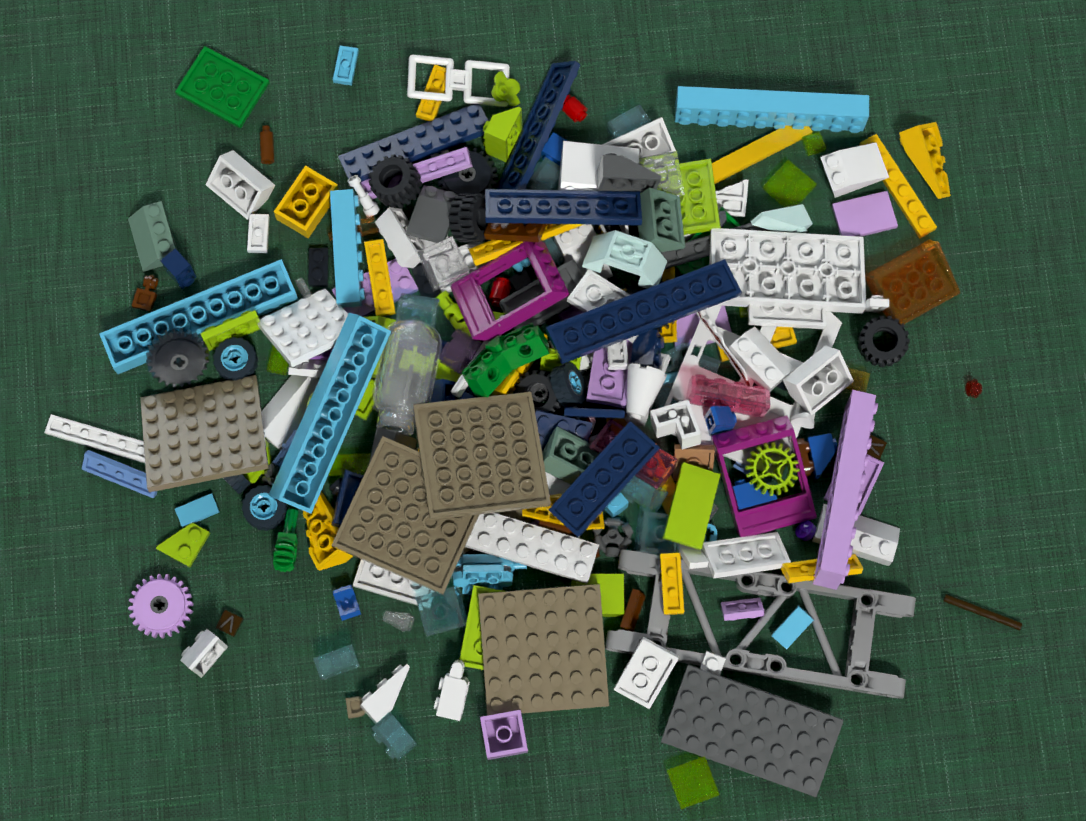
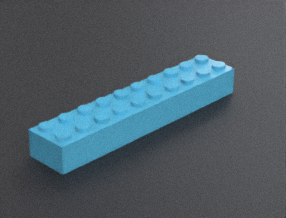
[675,86,869,133]
[99,259,299,374]
[269,313,391,514]

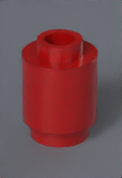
[562,94,587,122]
[488,277,512,308]

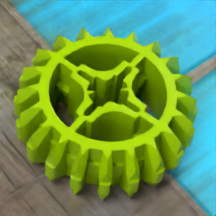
[745,442,799,496]

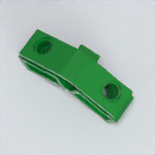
[461,323,550,398]

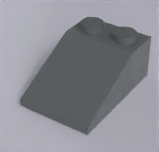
[597,153,661,193]
[406,185,458,245]

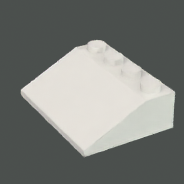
[558,141,639,191]

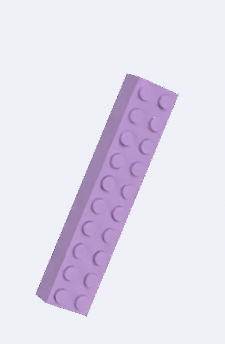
[813,390,878,590]

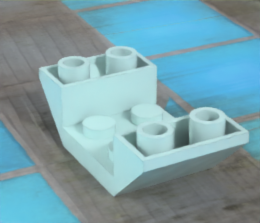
[582,230,667,289]

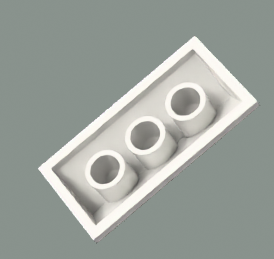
[602,117,676,167]
[262,375,319,450]

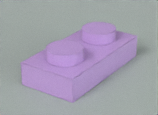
[721,598,764,621]

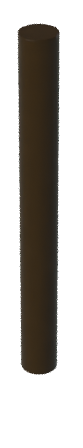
[943,594,1022,630]

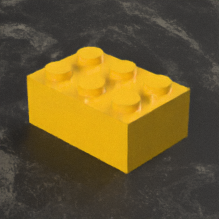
[274,166,339,238]

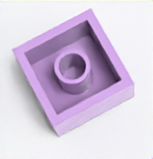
[480,710,528,760]

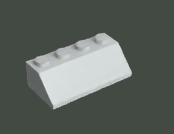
[812,504,900,566]

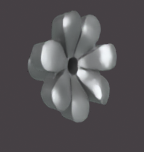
[262,464,279,486]

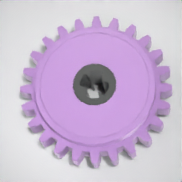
[128,574,194,639]

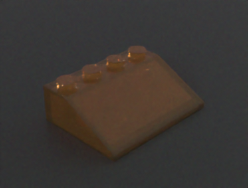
[865,240,961,324]

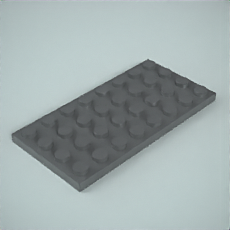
[661,664,844,797]

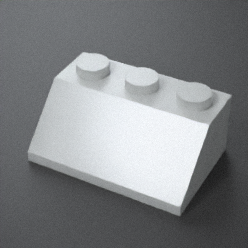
[206,150,275,220]
[728,327,795,395]
[783,345,854,416]

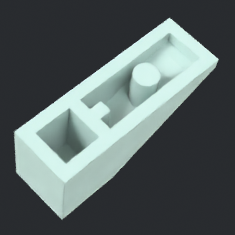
[751,204,813,233]

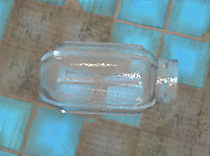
[373,319,442,435]

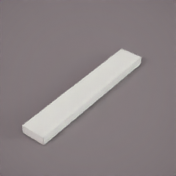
[44,414,145,463]

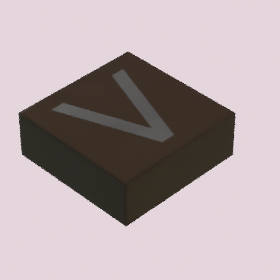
[867,435,887,460]
[216,610,244,637]

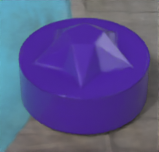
[796,520,816,541]

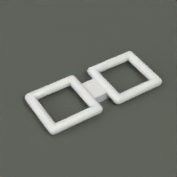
[407,55,510,107]

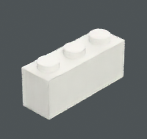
[375,207,428,268]

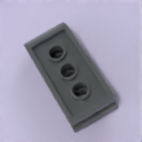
[499,259,584,334]

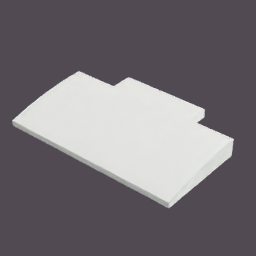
[709,228,866,329]

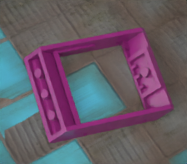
[450,241,569,341]
[711,415,817,537]

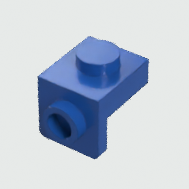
[333,585,361,621]

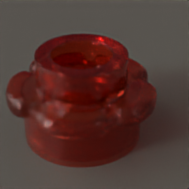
[965,379,982,398]

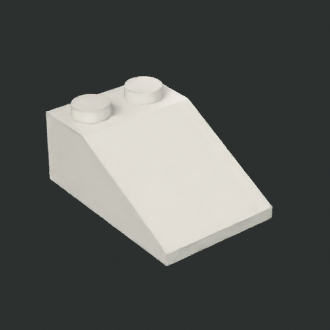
[820,143,889,198]
[554,224,613,279]
[180,629,228,678]

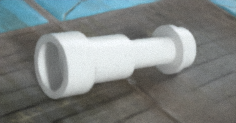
[348,175,380,217]

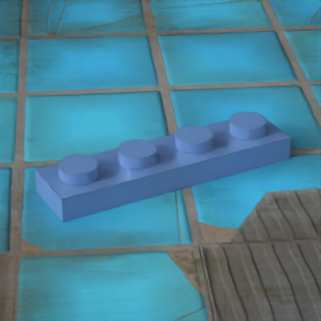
[82,450,157,498]

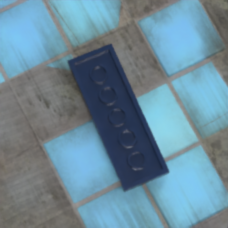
[549,421,660,538]

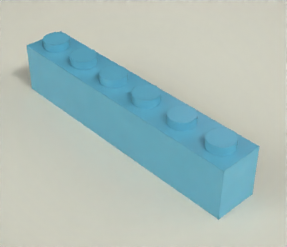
[330,189,365,308]

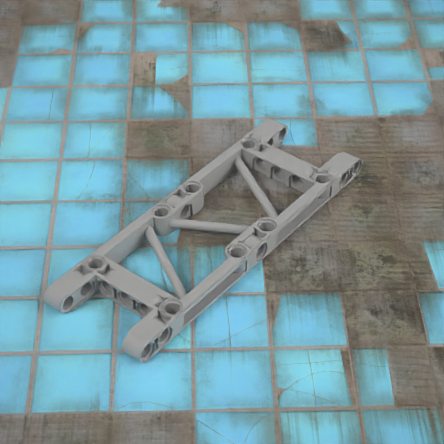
[605,550,916,699]

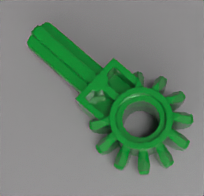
[273,509,299,572]

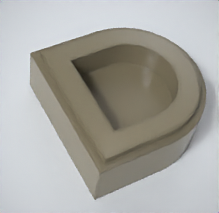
[346,696,365,719]

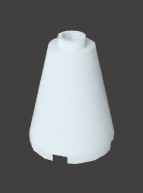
[626,363,667,421]

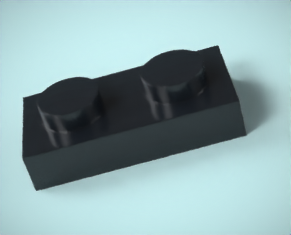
[308,248,329,287]
[411,260,440,303]

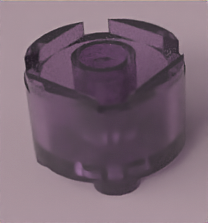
[439,328,482,375]

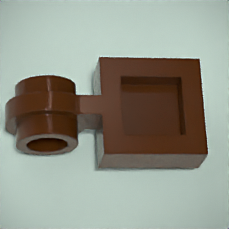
[132,275,158,312]

